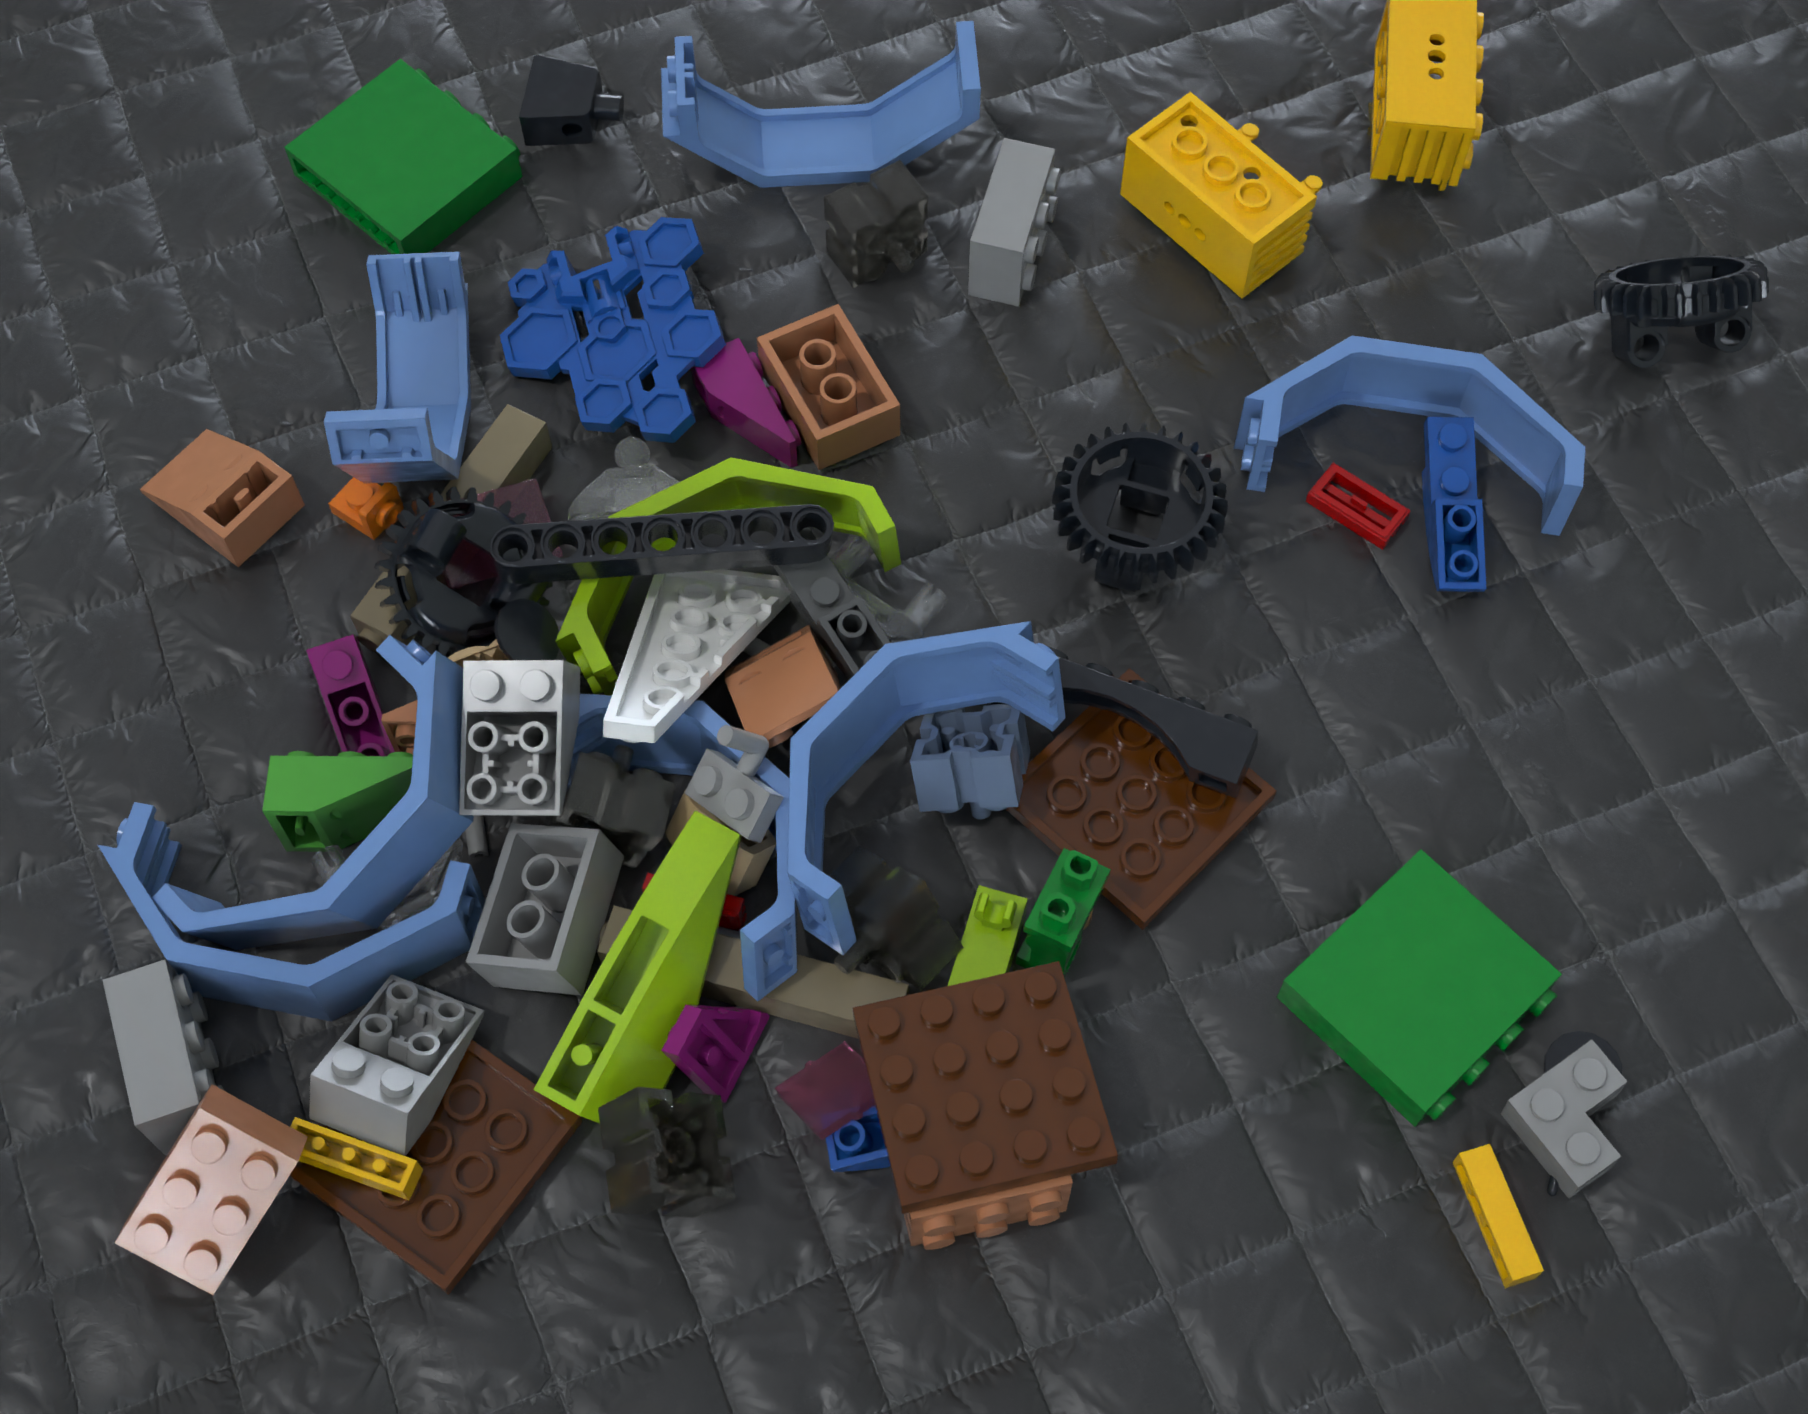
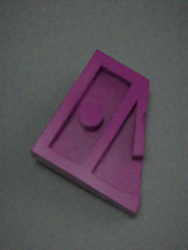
[661,1004,770,1103]

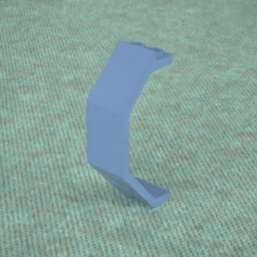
[661,21,981,188]
[324,252,471,483]
[1233,335,1585,536]
[787,621,1066,955]
[152,635,474,950]
[566,694,797,1002]
[98,802,486,1022]

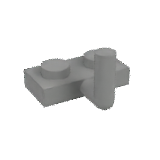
[684,725,784,843]

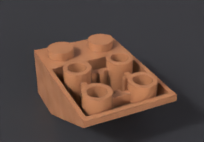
[140,429,305,568]
[724,624,840,748]

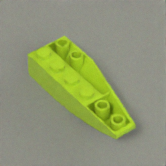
[533,810,742,1138]

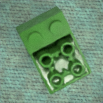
[262,751,413,852]

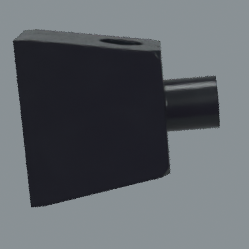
[519,55,624,146]

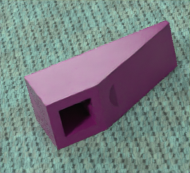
[691,338,801,468]
[306,634,395,756]

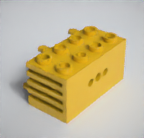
[1370,0,1484,191]
[1120,92,1323,299]

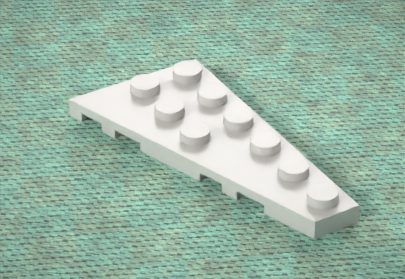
[603,569,791,743]

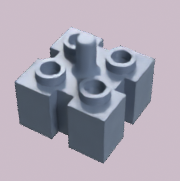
[910,704,1031,819]

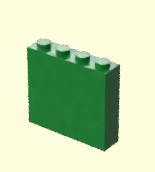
[285,58,523,254]
[1277,849,1562,1127]

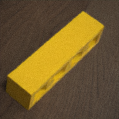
[290,1117,423,1200]
[1452,1144,1544,1288]

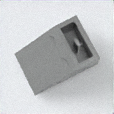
[459,660,580,816]
[309,974,484,1156]

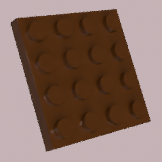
[1006,668,1277,930]
[853,961,1118,1214]
[289,1040,583,1295]

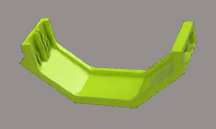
[555,457,901,695]

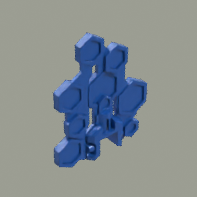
[500,217,726,443]

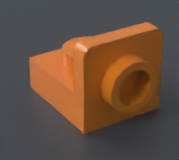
[328,477,404,540]

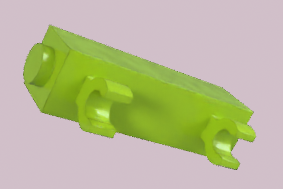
[948,885,1028,986]

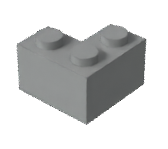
[1501,1040,1627,1199]

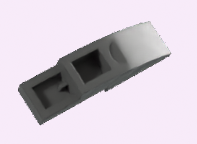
[773,527,890,680]

